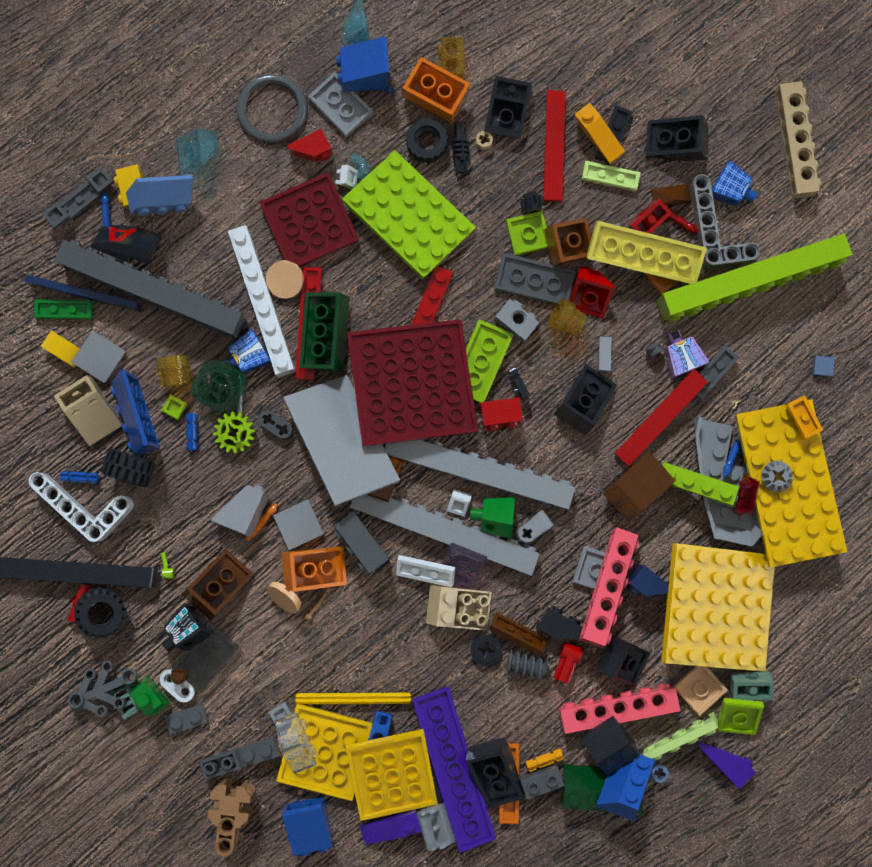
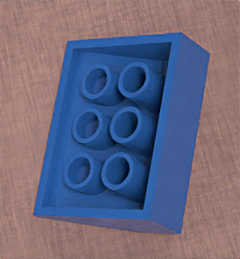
[111,369,160,456]

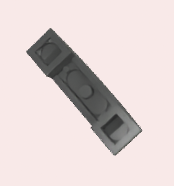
[41,167,114,229]

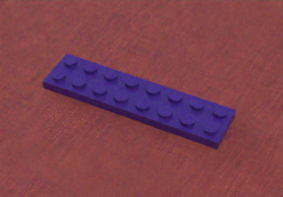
[411,686,496,853]

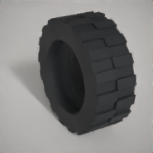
[406,118,448,163]

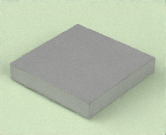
[71,330,126,383]
[273,499,324,550]
[572,546,618,592]

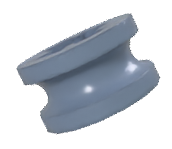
[650,763,669,783]

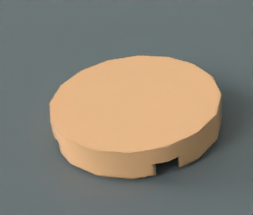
[266,260,304,299]
[266,582,301,614]

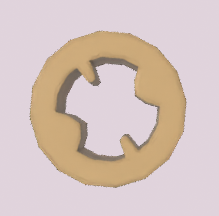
[476,131,493,150]

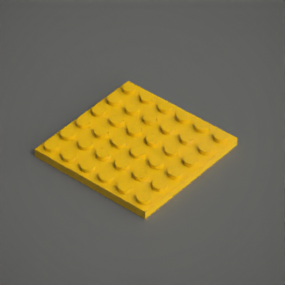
[661,543,775,672]

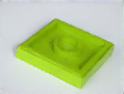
[506,211,549,256]
[717,698,764,735]

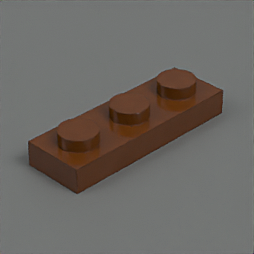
[488,612,548,656]

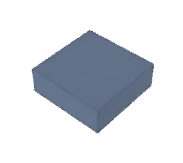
[812,356,835,377]

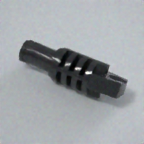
[452,121,469,174]

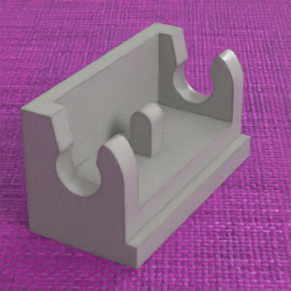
[417,803,455,851]

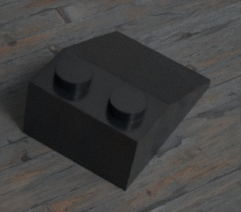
[645,115,709,161]
[554,364,617,435]
[465,737,525,808]

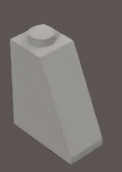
[211,484,270,538]

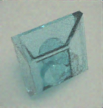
[341,0,369,46]
[176,128,218,176]

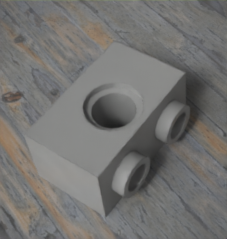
[494,299,539,343]

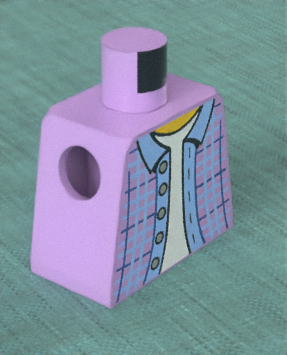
[664,330,709,378]

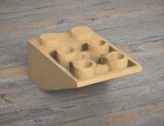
[54,375,122,446]
[426,585,492,631]

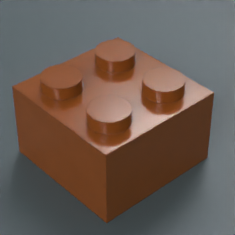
[544,218,592,266]

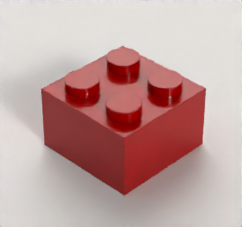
[479,397,523,432]

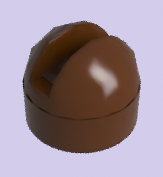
[171,669,187,685]

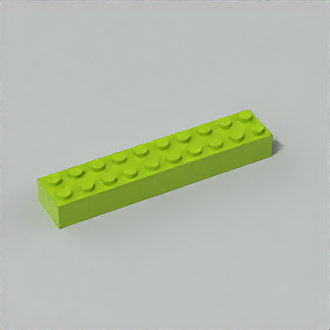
[656,233,853,323]

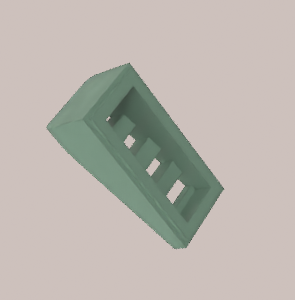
[109,676,141,720]

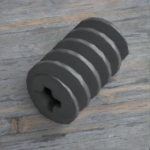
[506,649,549,683]

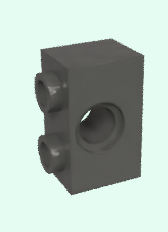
[519,763,564,800]

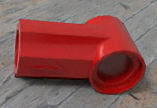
[553,641,583,684]

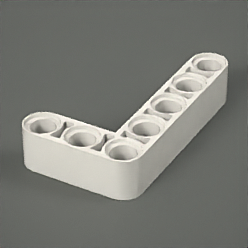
[29,472,134,542]

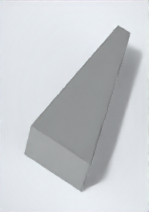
[597,336,612,373]

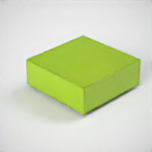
[161,394,188,421]

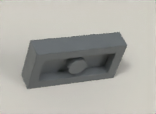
[164,703,209,735]

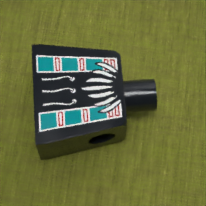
[162,603,211,652]

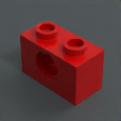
[628,199,672,233]

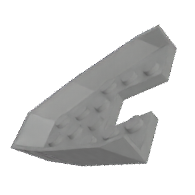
[694,417,761,547]

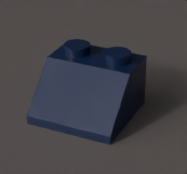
[626,564,669,596]

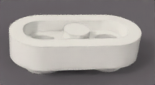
[160,669,195,702]

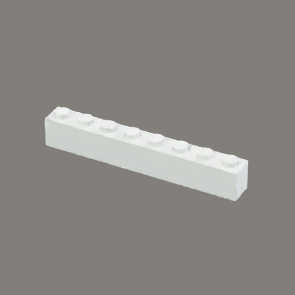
[228,225,296,378]

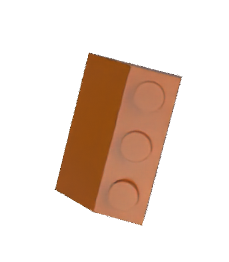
[402,57,470,123]

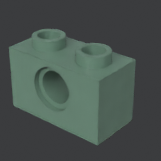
[730,672,774,700]

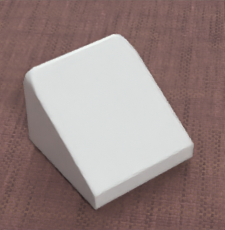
[447,489,472,517]

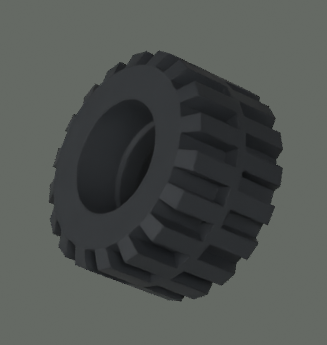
[101,449,156,487]
[74,587,126,639]

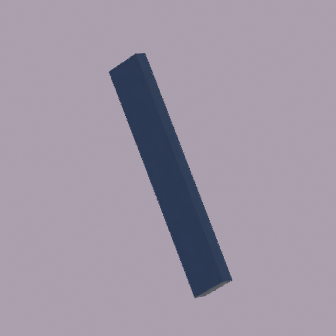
[25,275,142,312]

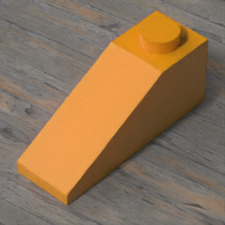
[575,103,625,164]

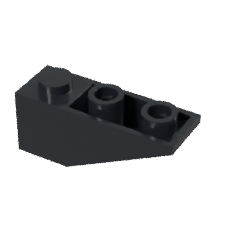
[536,605,582,639]

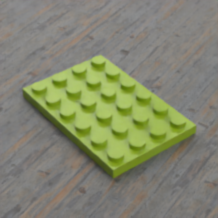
[342,150,476,279]

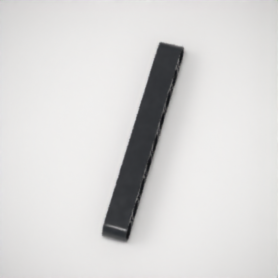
[0,557,158,587]

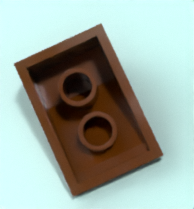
[603,452,676,522]
[182,549,254,621]

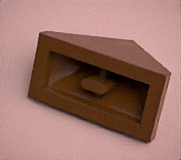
[651,184,692,206]

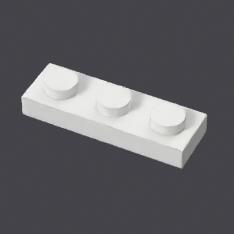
[396,555,455,588]

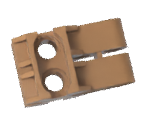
[208,777,256,857]

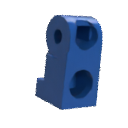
[368,710,391,740]

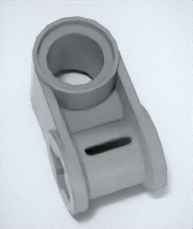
[517,510,554,543]

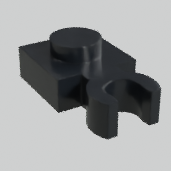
[508,367,530,400]

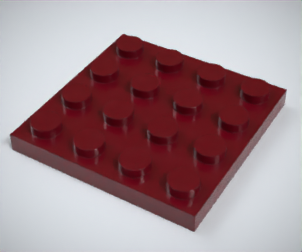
[260,172,359,267]

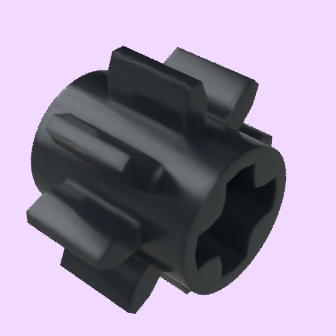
[520,191,544,214]

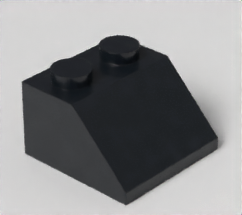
[596,635,650,688]
[581,716,640,776]

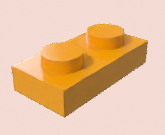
[786,395,823,439]

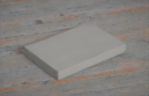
[308,72,373,138]

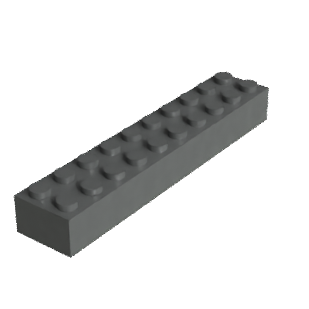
[54,240,247,340]

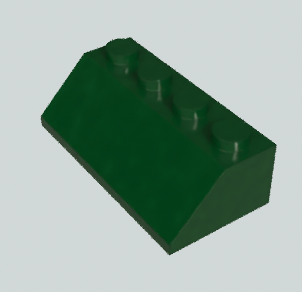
[299,292,350,372]
[561,764,644,814]

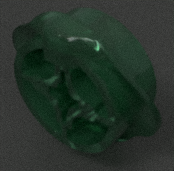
[190,360,248,412]

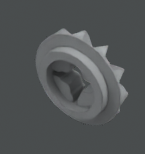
[761,461,794,492]

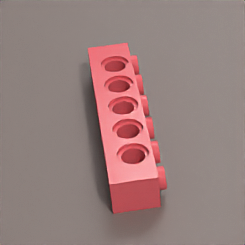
[579,527,639,648]
[558,683,680,734]

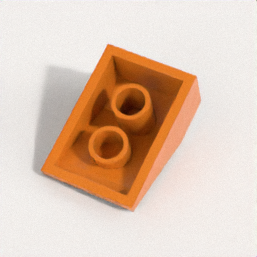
[281,546,347,592]

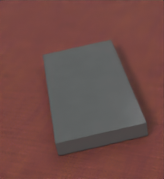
[494,253,576,308]

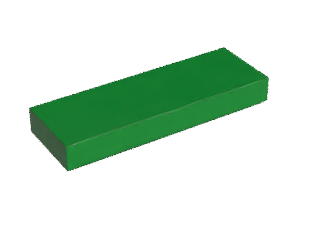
[34,299,93,320]

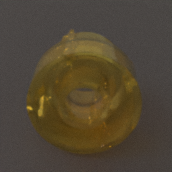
[548,298,587,336]
[155,355,190,387]

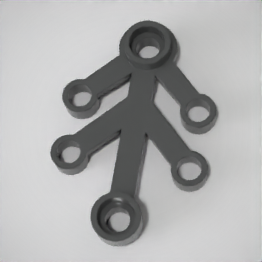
[68,661,139,718]

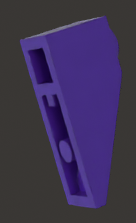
[695,740,756,789]
[360,809,421,845]

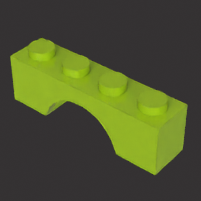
[663,462,739,508]

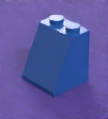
[336,37,389,92]
[282,796,334,857]

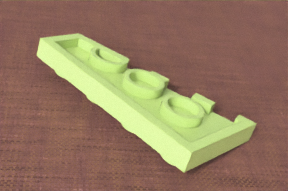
[643,711,718,761]

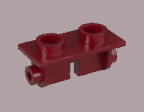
[733,473,760,516]

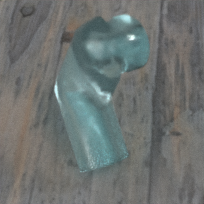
[349,152,370,179]

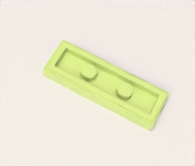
[581,161,641,192]

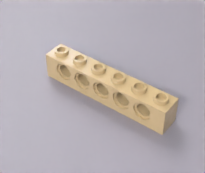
[775,81,821,199]

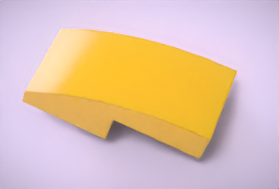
[41,330,80,368]

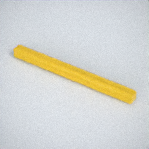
[295,693,411,704]

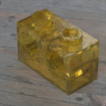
[438,37,464,80]

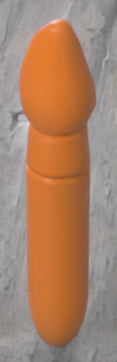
[245,503,278,541]

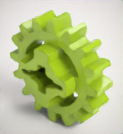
[213,412,256,453]

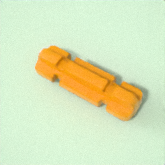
[526,749,564,772]

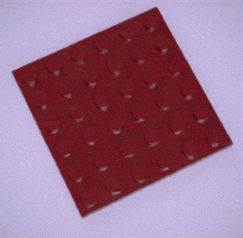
[347,319,478,447]

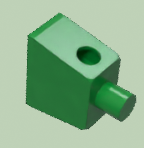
[470,497,515,538]
[129,675,171,716]

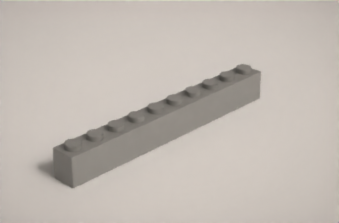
[385,439,575,510]
[350,495,540,576]

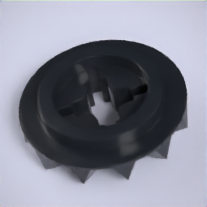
[470,634,501,666]

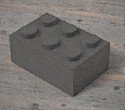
[334,512,389,574]

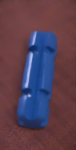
[186,413,198,451]
[60,471,99,483]

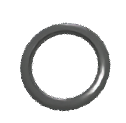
[237,74,307,143]

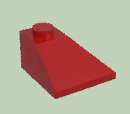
[567,266,615,319]

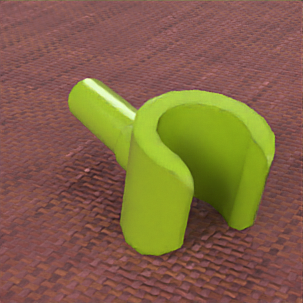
[161,552,175,579]

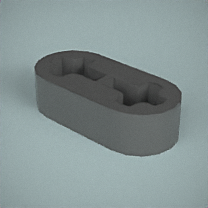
[259,411,293,439]

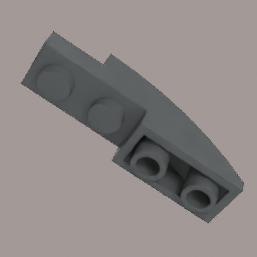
[199,736,281,780]

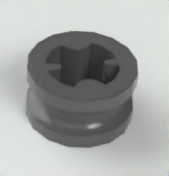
[645,341,664,359]

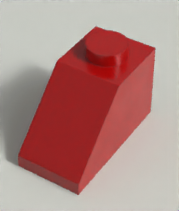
[287,129,333,162]

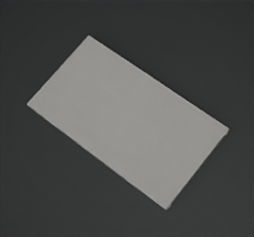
[283,375,400,506]

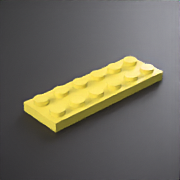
[586,220,707,284]

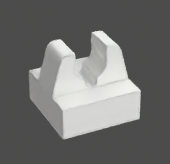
[335,165,358,189]

